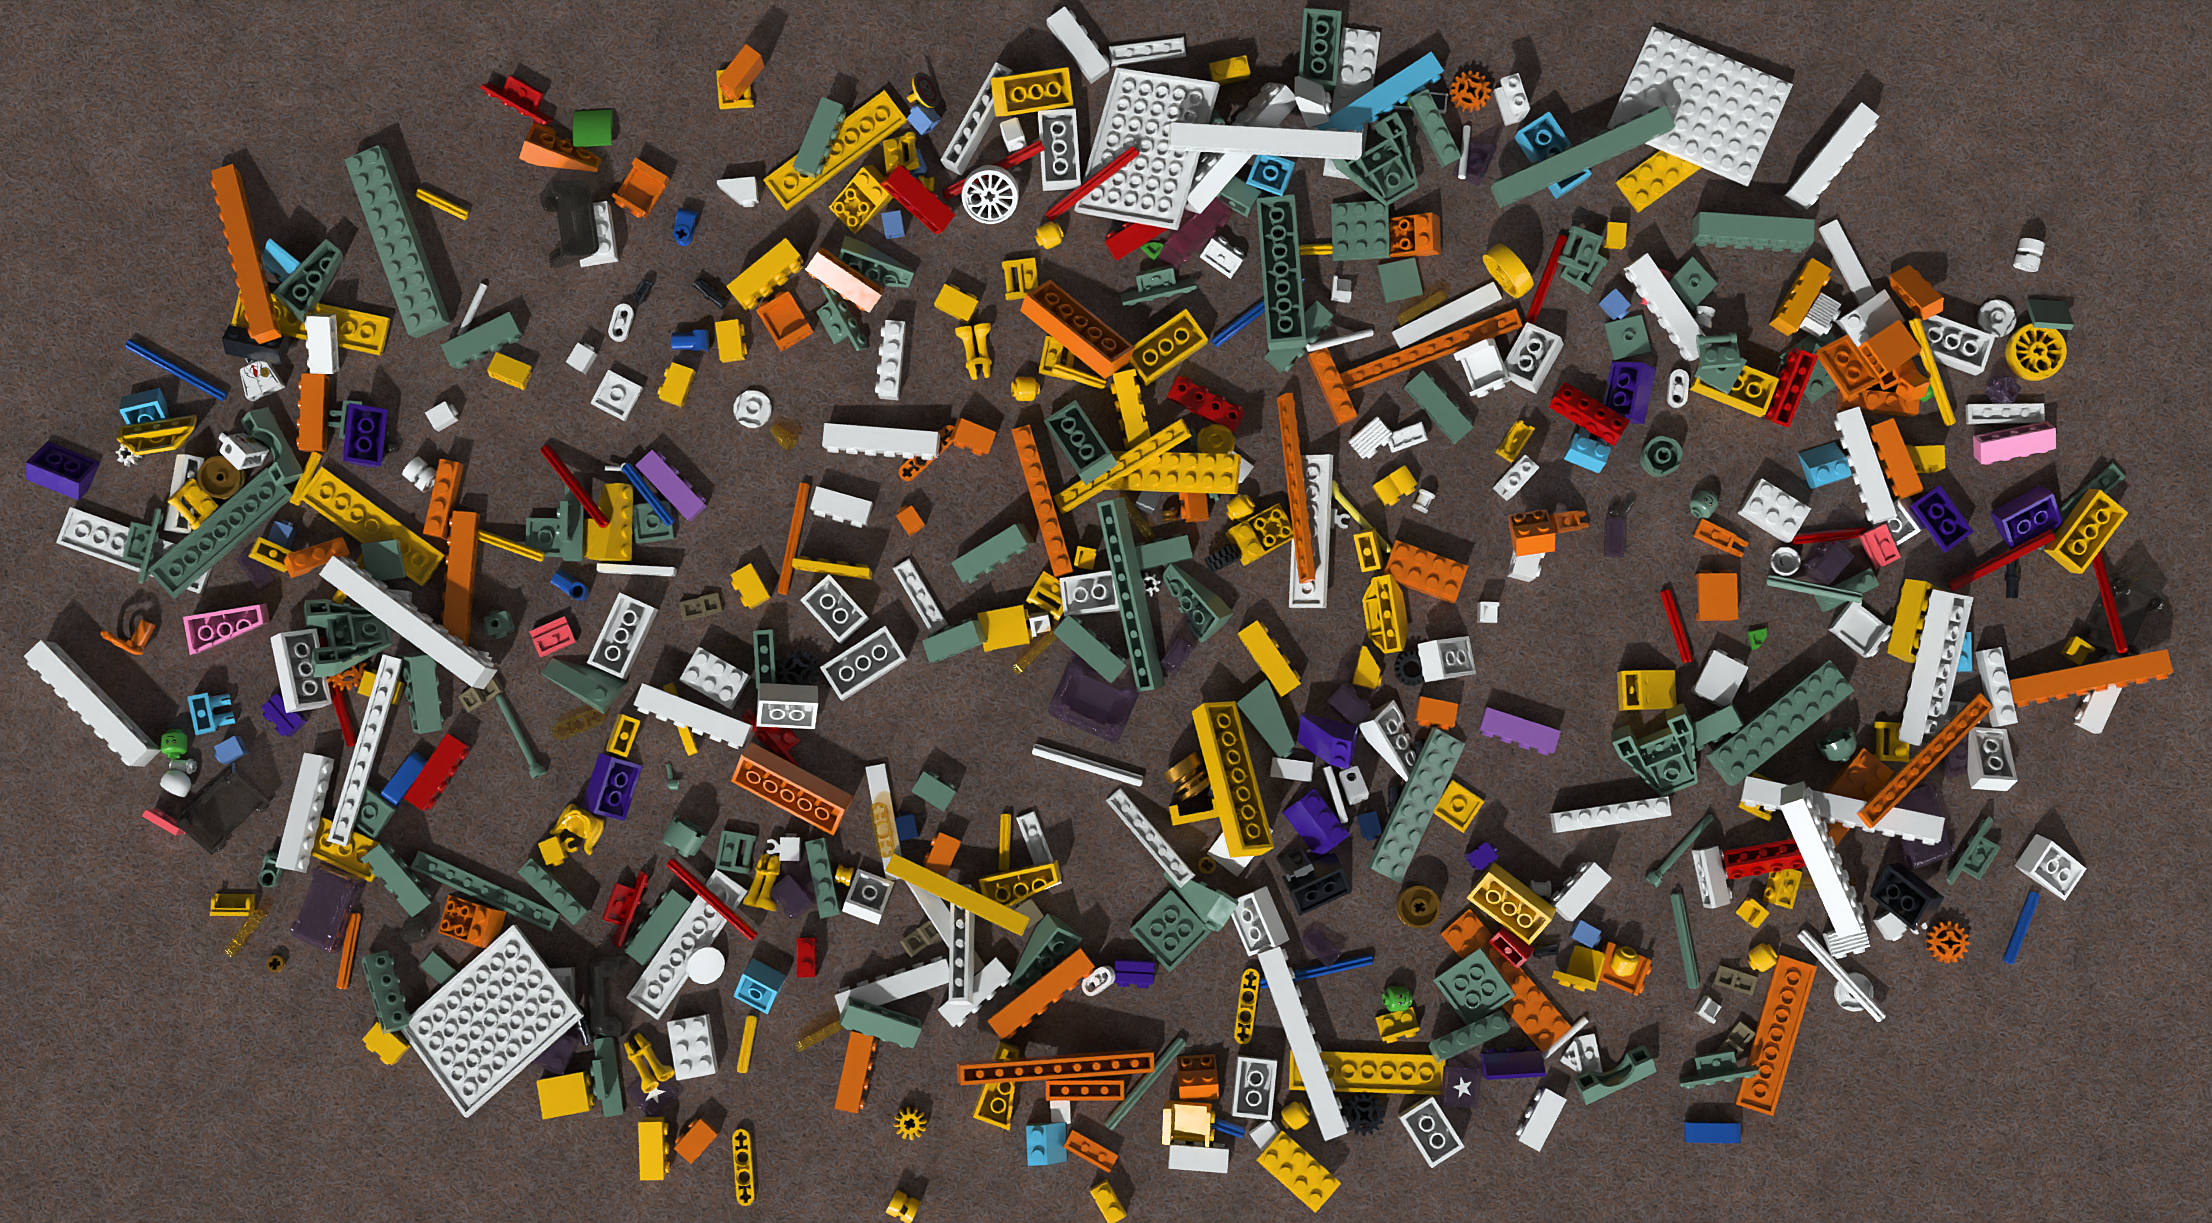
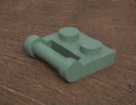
[1557,226,1603,274]
[1560,244,1609,294]
[1696,332,1741,369]
[715,830,757,874]

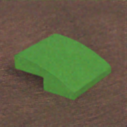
[573,110,613,147]

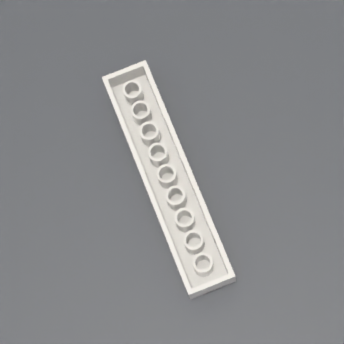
[319,556,497,689]

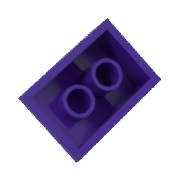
[1298,712,1358,769]

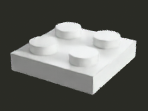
[591,370,643,421]

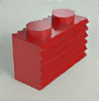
[1489,925,1534,969]
[796,937,818,978]

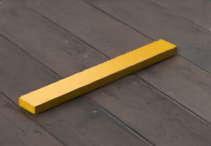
[1054,418,1192,514]
[885,853,1030,936]

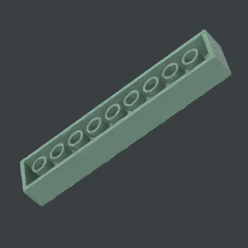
[344,145,451,338]

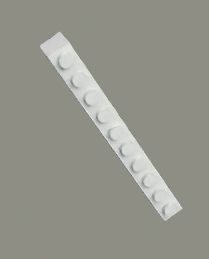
[1168,120,1362,160]
[1740,776,1945,845]
[1257,946,1349,1141]

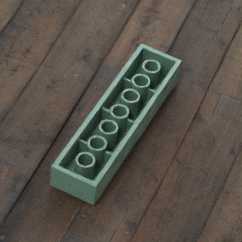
[1256,194,1307,351]
[1705,660,1854,786]

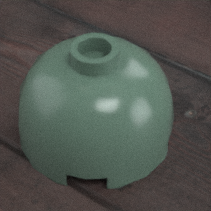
[1816,727,1857,762]

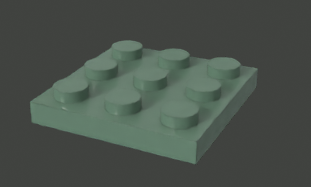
[1331,201,1390,261]
[1778,330,1837,403]
[1129,889,1211,972]
[1433,947,1516,1025]

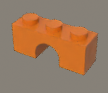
[284,536,350,578]

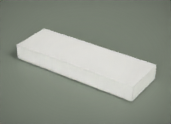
[1323,766,1348,824]

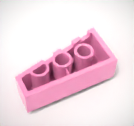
[183,604,270,655]

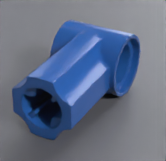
[671,330,709,351]
[550,569,590,601]

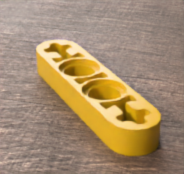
[663,682,698,756]
[1234,968,1260,1044]
[732,1128,755,1206]

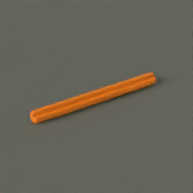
[777,483,810,595]

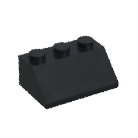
[222,324,294,365]
[1282,852,1352,916]
[1870,863,1944,931]

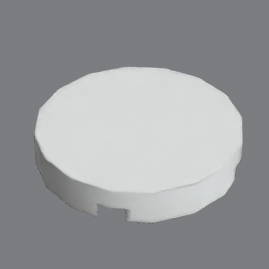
[1977,300,2016,337]
[734,390,772,428]
[685,945,725,984]
[1834,972,1874,1011]

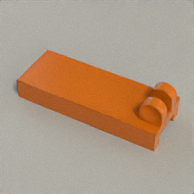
[1063,1129,1119,1173]

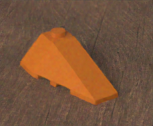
[519,121,602,172]

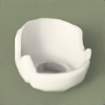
[1771,547,1800,576]
[160,770,191,797]

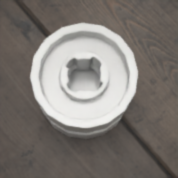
[2013,238,2045,272]
[402,456,437,493]

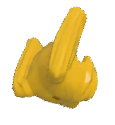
[550,804,604,855]

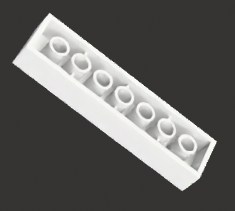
[1184,82,1297,214]
[1898,589,1973,747]
[24,640,161,767]
[1780,781,1864,938]

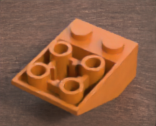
[1389,212,1441,257]
[438,895,506,948]

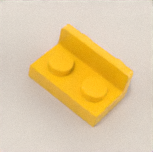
[1763,868,1802,909]
[1375,1007,1420,1043]

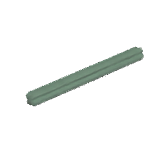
[1105,1036,1187,1130]

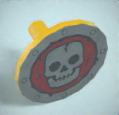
[907,72,940,108]

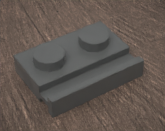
[1276,847,1314,881]

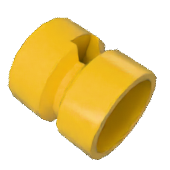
[886,1190,921,1223]

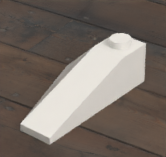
[1357,700,1417,782]

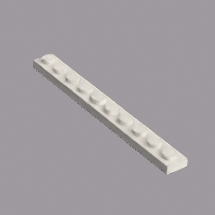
[327,654,403,846]

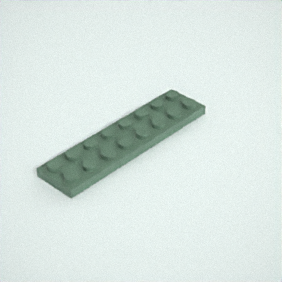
[148,468,292,599]
[1367,727,1465,883]

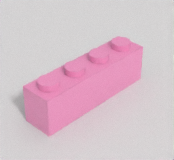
[1973,421,2056,464]

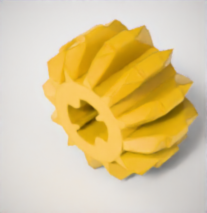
[894,1106,927,1140]

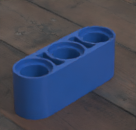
[381,751,428,807]
[1684,1121,1741,1143]

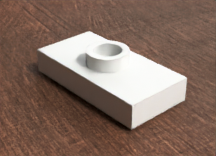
[1388,422,1428,453]

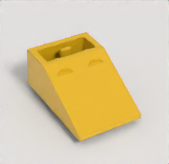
[829,165,893,234]
[1225,503,1294,566]
[1617,670,1677,711]

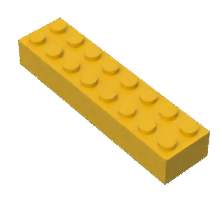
[1192,701,1274,858]

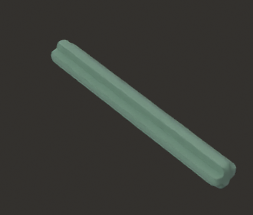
[1767,575,1863,603]
[1670,893,1699,989]

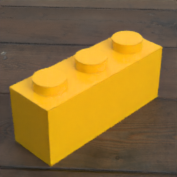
[638,1117,670,1180]

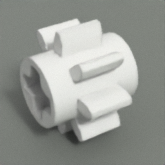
[115,444,142,467]
[1142,573,1161,597]

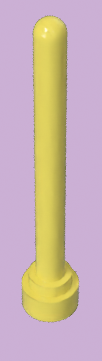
[1331,480,1391,553]

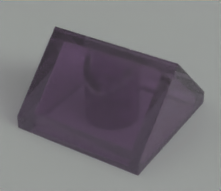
[1452,141,1497,187]

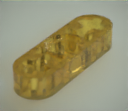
[1396,290,1447,327]
[1011,631,1058,676]
[552,708,607,740]
[870,802,895,858]
[224,908,268,959]
[795,1019,844,1052]

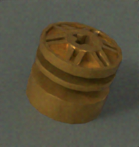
[1163,751,1210,801]

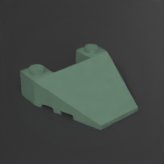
[1331,112,1418,206]
[303,599,393,677]
[1611,703,1698,797]

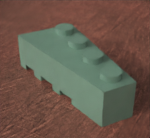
[361,841,432,917]

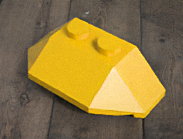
[117,415,197,455]
[1362,574,1409,654]

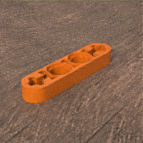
[899,425,954,482]

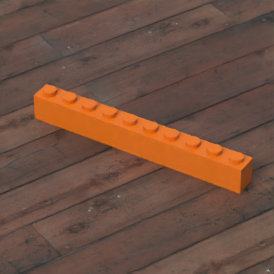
[211,164,282,344]
[957,1049,1154,1085]

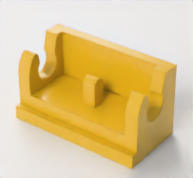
[487,352,532,390]
[1495,420,1535,463]
[210,894,255,916]

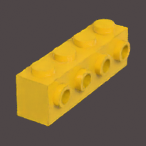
[1237,620,1301,698]

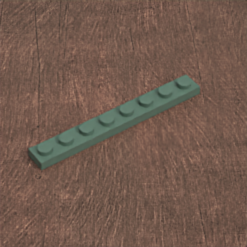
[411,850,561,931]

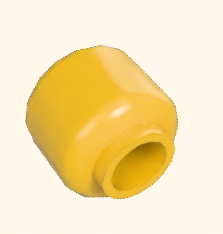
[1034,221,1064,249]
[1011,376,1040,401]
[1226,494,1255,522]
[1747,943,1778,972]
[1611,946,1639,976]
[1281,1101,1310,1131]

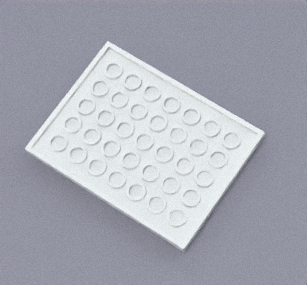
[1607,26,1793,186]
[1074,68,1220,230]
[401,925,584,1118]

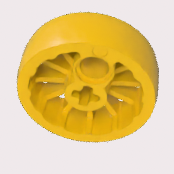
[1483,243,1534,298]
[2005,323,2067,381]

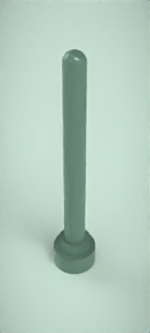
[496,694,546,779]
[1645,814,1714,888]

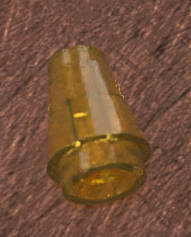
[770,424,798,451]

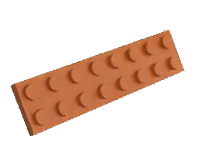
[1440,909,1572,1053]
[1734,955,1817,1116]

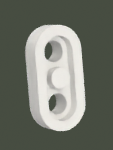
[608,304,634,342]
[1667,369,1689,408]
[1082,966,1115,996]

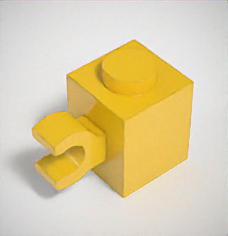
[538,836,578,867]

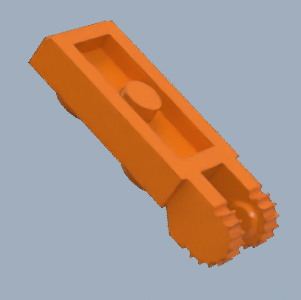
[1549,510,1589,534]
[1693,519,1749,558]

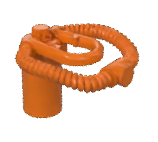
[100,619,156,655]

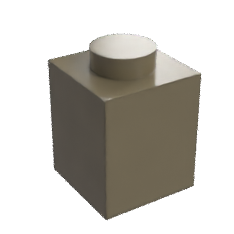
[1015,898,1044,928]

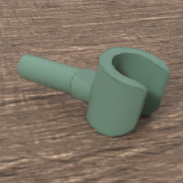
[666,764,679,790]

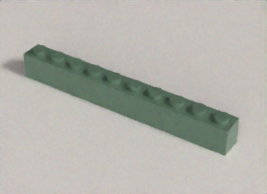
[1490,106,1675,208]
[1097,497,1165,692]

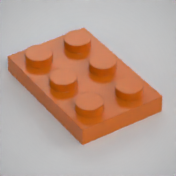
[1814,334,1880,399]

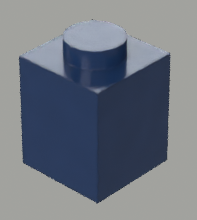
[894,811,919,841]
[1356,811,1382,841]

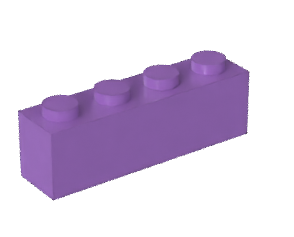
[635,450,707,522]
[1478,707,1561,756]

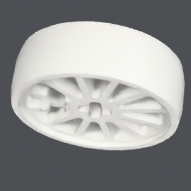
[962,165,1019,224]

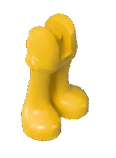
[955,323,992,380]
[743,853,781,911]
[624,1033,675,1093]

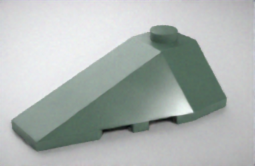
[837,235,915,288]

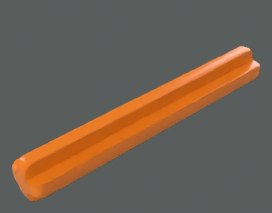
[336,912,361,989]

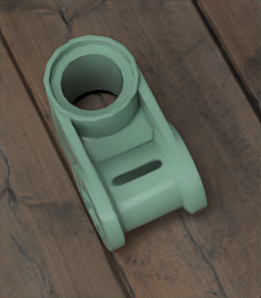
[258,849,285,887]

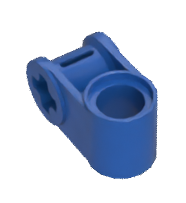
[673,208,699,246]

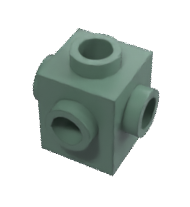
[483,610,515,639]

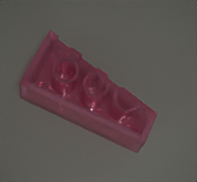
[1157,197,1231,273]

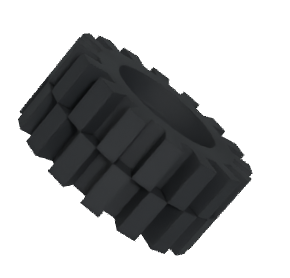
[1204,544,1242,573]
[1394,651,1424,686]

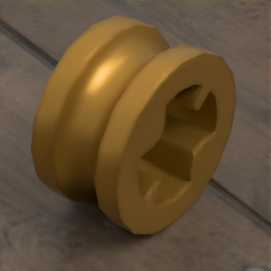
[1160,510,1178,522]
[1198,857,1216,874]
[266,955,286,973]

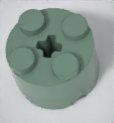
[1640,436,1683,477]
[662,815,708,858]

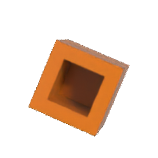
[1895,371,1930,403]
[896,505,925,536]

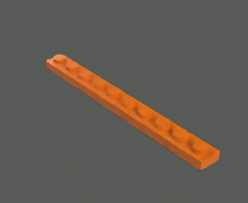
[1339,309,1523,392]
[1277,393,1316,584]
[1856,693,1993,829]

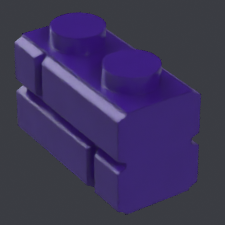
[261,692,308,737]
[1464,842,1498,870]
[1114,958,1154,988]

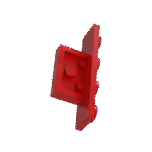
[480,75,553,125]
[742,709,800,767]
[601,870,649,947]

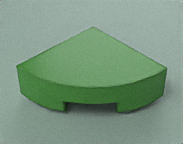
[1140,242,1167,261]
[1747,628,1767,650]

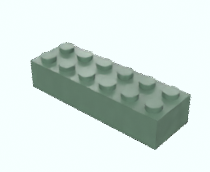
[1691,212,1815,253]

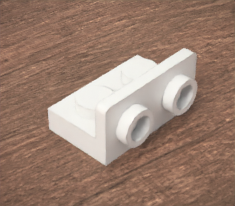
[1200,236,1246,279]

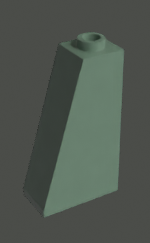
[1236,679,1295,758]

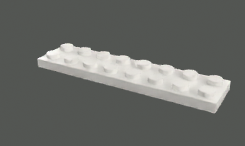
[1323,27,1380,179]
[1289,454,1333,608]
[56,507,212,594]
[626,869,748,1020]

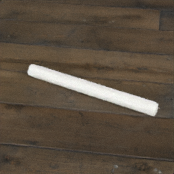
[1032,744,1144,786]
[1797,929,1886,1022]

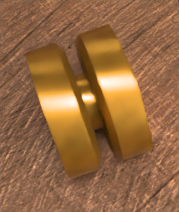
[197,456,247,499]
[1395,885,1440,928]

